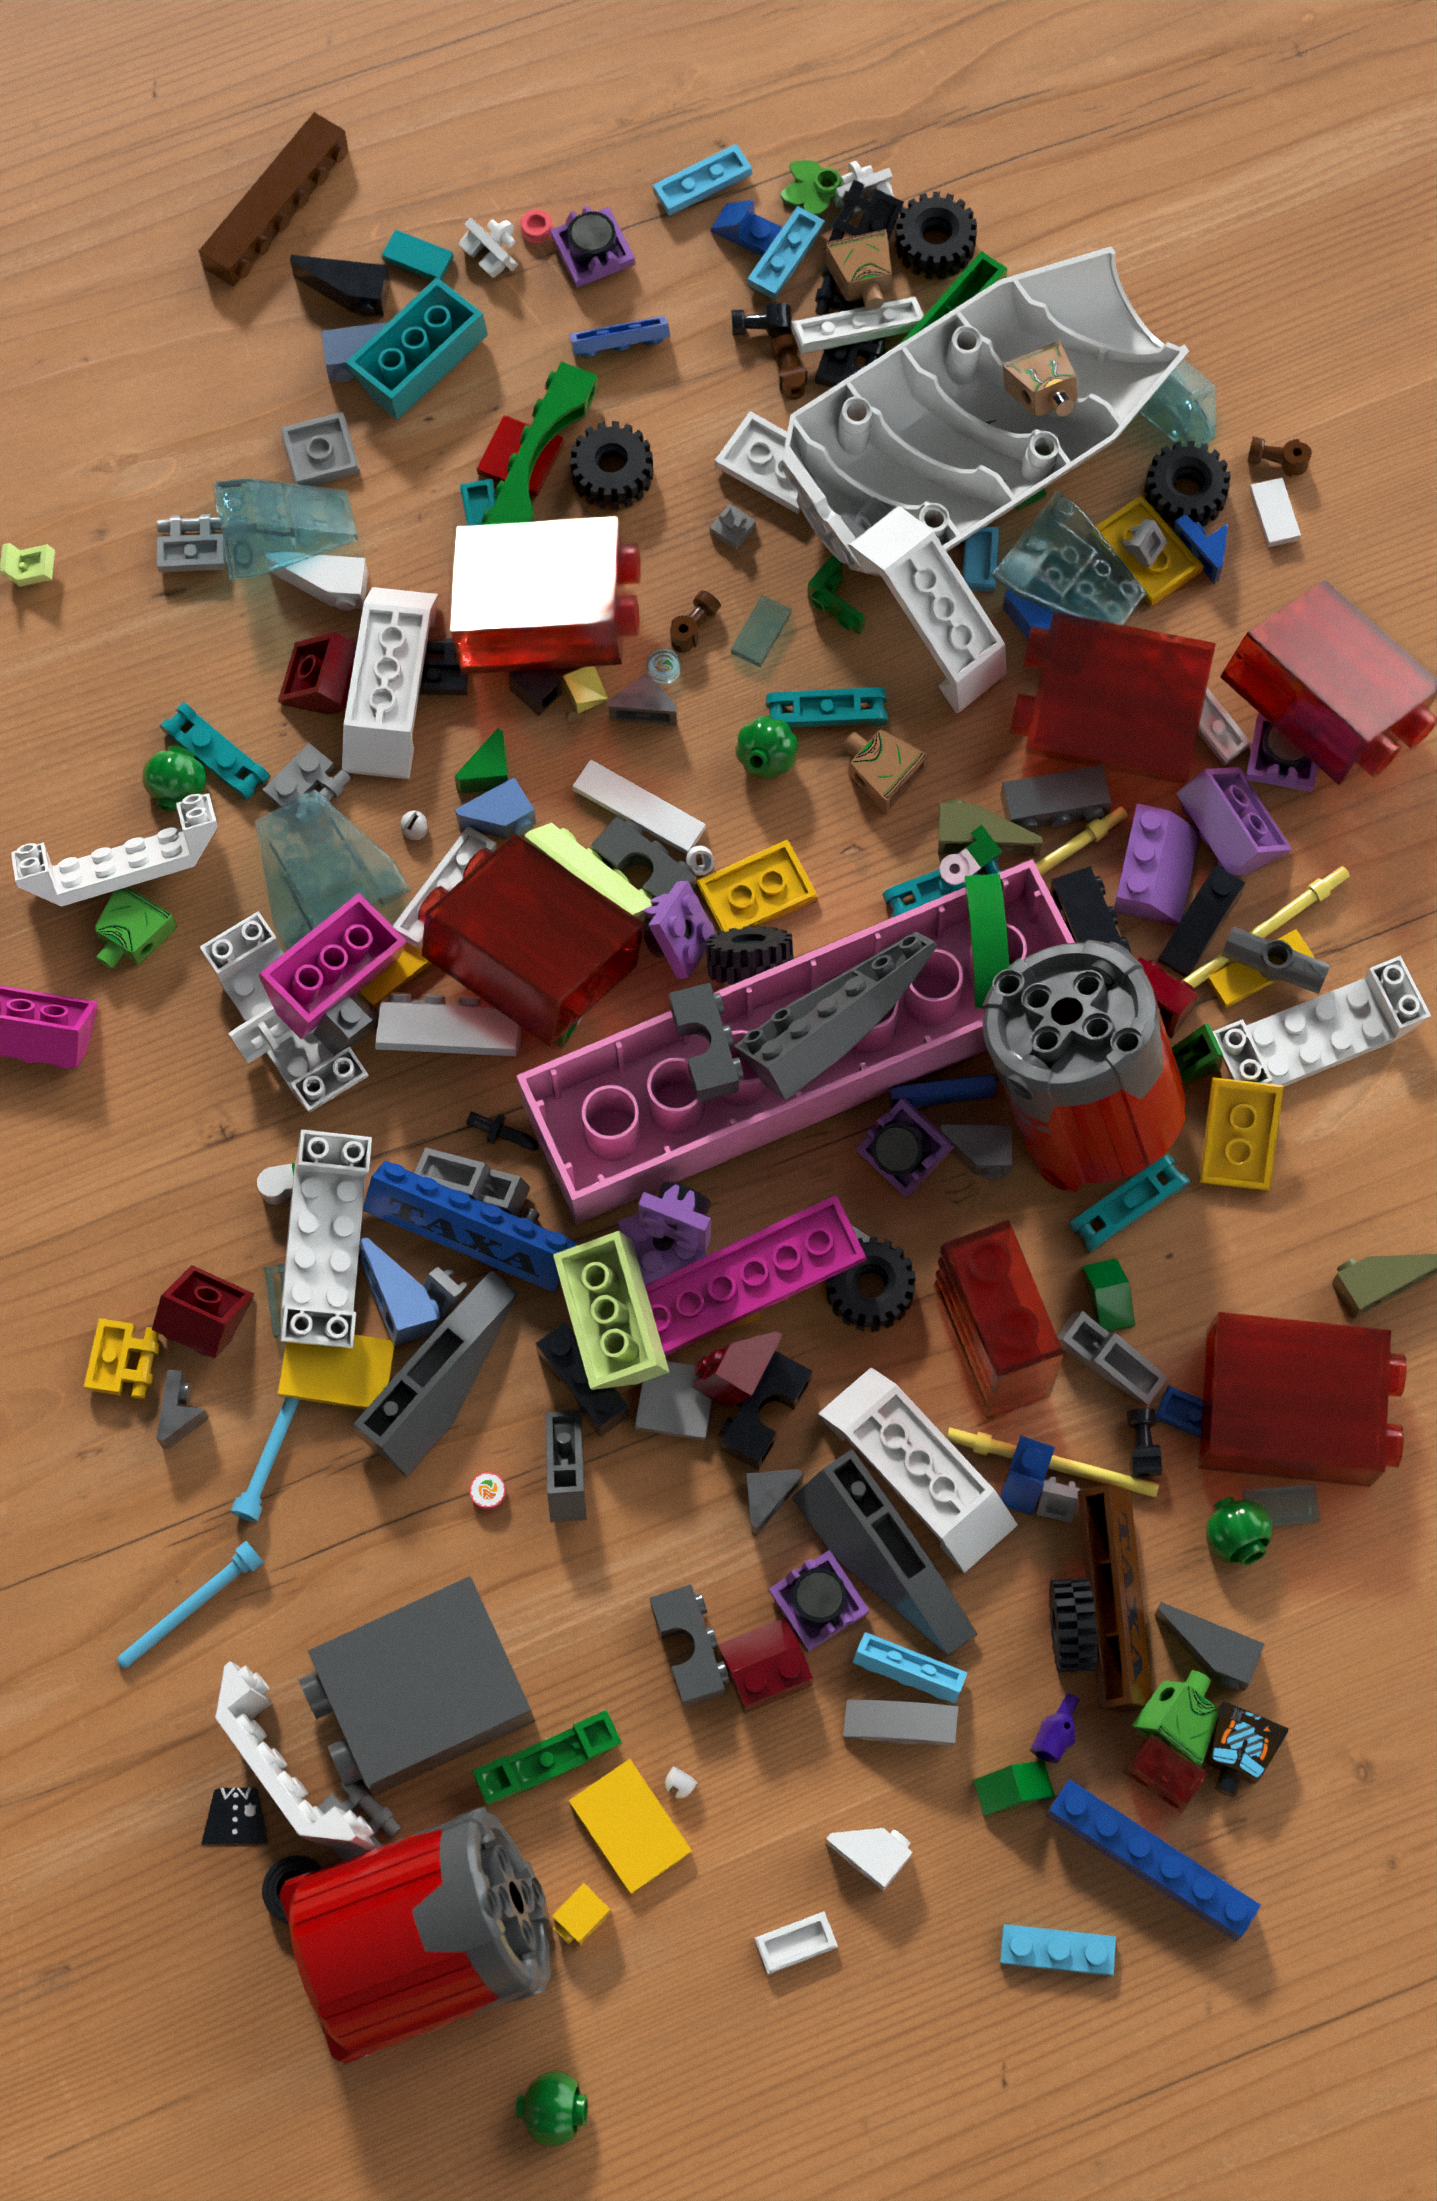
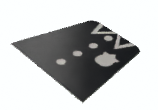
[201,1788,268,1844]

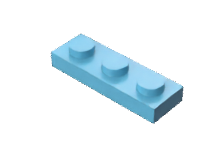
[653,144,752,216]
[747,206,825,300]
[852,1632,967,1704]
[1000,1924,1116,1976]

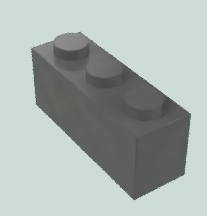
[1000,765,1111,832]

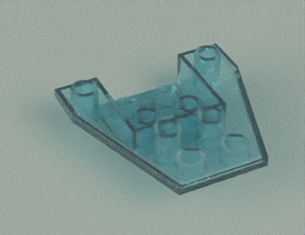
[212,478,358,580]
[991,491,1146,637]
[255,789,411,950]

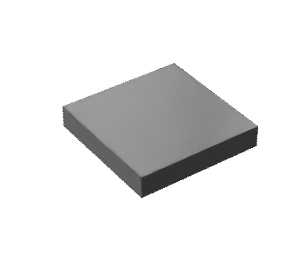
[280,412,360,489]
[635,1361,713,1441]

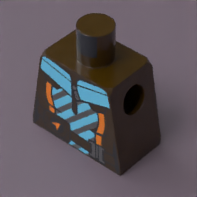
[1207,1701,1289,1797]

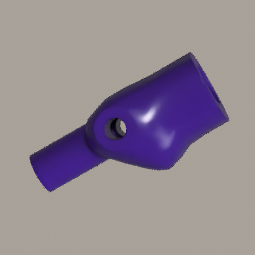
[1030,1693,1080,1763]

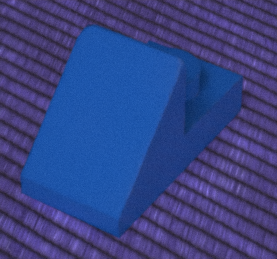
[711,200,783,257]
[1173,514,1228,583]
[1000,1435,1055,1515]

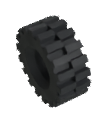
[895,192,977,279]
[570,421,653,510]
[1144,440,1231,528]
[706,926,794,985]
[826,1237,916,1332]
[1049,1578,1097,1673]

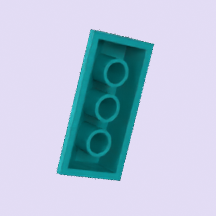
[345,277,488,420]

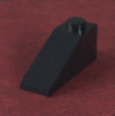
[290,255,390,317]
[1158,865,1245,977]

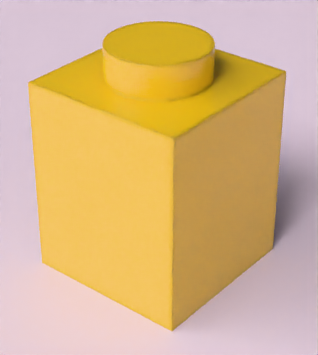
[552,1883,612,1946]

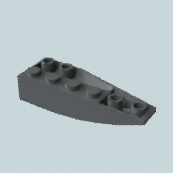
[734,932,937,1100]
[352,1270,518,1477]
[792,1449,977,1656]

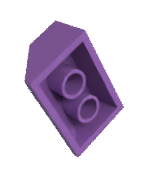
[1176,767,1293,876]
[1114,804,1200,926]

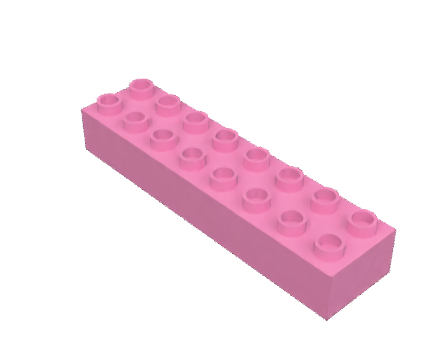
[516,859,1075,1225]

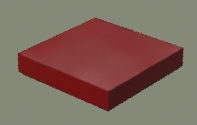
[477,415,564,497]

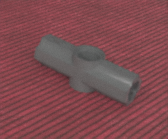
[1221,926,1330,994]

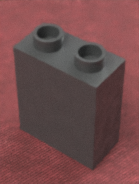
[299,1576,535,1796]

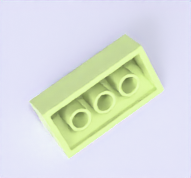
[524,823,653,947]
[553,1231,670,1390]

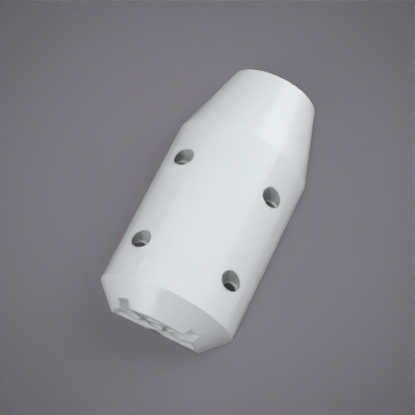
[782,246,1189,577]

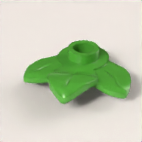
[780,160,843,215]

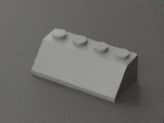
[375,992,523,1056]

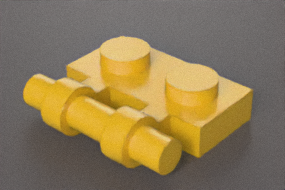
[84,1318,160,1400]

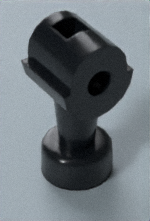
[732,302,792,338]
[1127,1408,1162,1477]

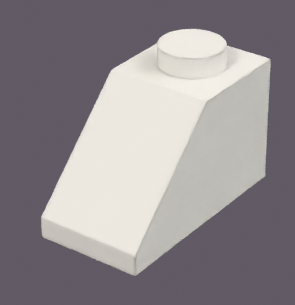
[825,1828,913,1891]

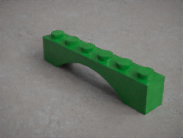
[481,361,598,555]

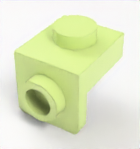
[0,543,55,587]

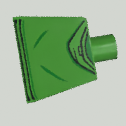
[95,887,177,970]
[1132,1670,1219,1767]

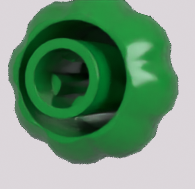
[735,716,799,780]
[142,746,207,812]
[1206,1497,1273,1566]
[516,2071,588,2146]

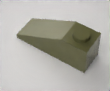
[938,800,1042,856]
[1332,1254,1437,1319]

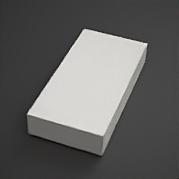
[1249,478,1301,548]
[754,1911,838,1975]

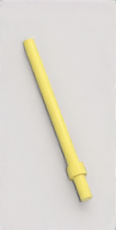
[1035,806,1128,876]
[1183,866,1350,988]
[947,1427,1159,1498]

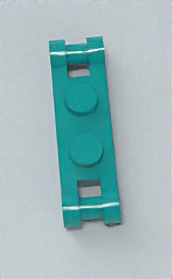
[766,687,888,728]
[159,702,270,801]
[882,856,1003,918]
[1069,1154,1191,1253]

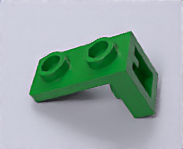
[807,555,865,634]

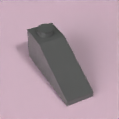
[545,1410,587,1522]
[1155,1602,1265,1692]

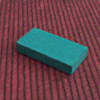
[381,229,454,281]
[460,479,496,548]

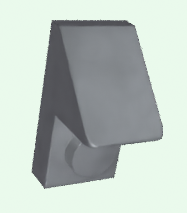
[841,497,890,538]
[157,1370,209,1448]

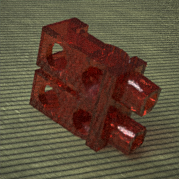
[1123,1734,1208,1814]

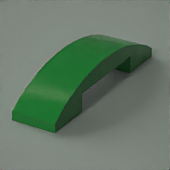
[964,874,1009,1011]
[472,1710,622,1806]

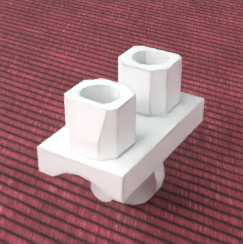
[833,161,894,219]
[458,217,519,278]
[228,1005,295,1064]

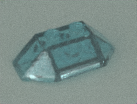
[1140,359,1216,448]

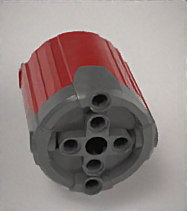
[982,940,1186,1192]
[279,1807,552,2065]

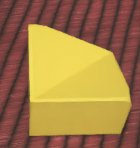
[563,663,608,714]

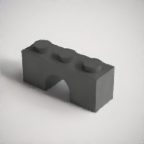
[591,816,696,898]
[669,982,744,1103]
[649,1584,730,1708]

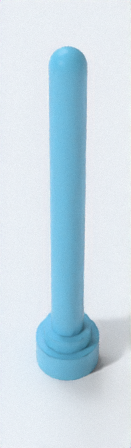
[230,1397,300,1522]
[117,1541,264,1668]

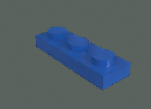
[569,316,670,357]

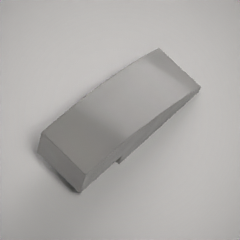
[415,1147,530,1217]
[1053,1311,1168,1406]
[843,1700,959,1748]

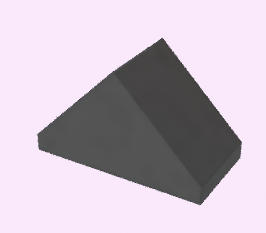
[609,672,677,726]
[746,1469,803,1536]

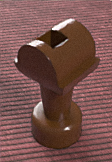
[771,334,808,400]
[1247,436,1312,477]
[670,590,721,653]

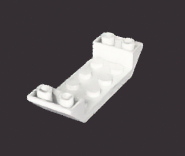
[848,506,1007,713]
[342,587,438,780]
[11,793,218,907]
[200,911,369,1113]
[1212,956,1431,1087]
[281,1129,372,1348]
[818,1367,1018,1574]
[216,1661,376,1851]

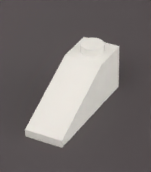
[265,551,368,611]

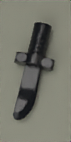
[466,1111,538,1151]

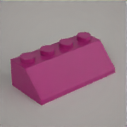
[259,893,407,1039]
[0,985,98,1069]

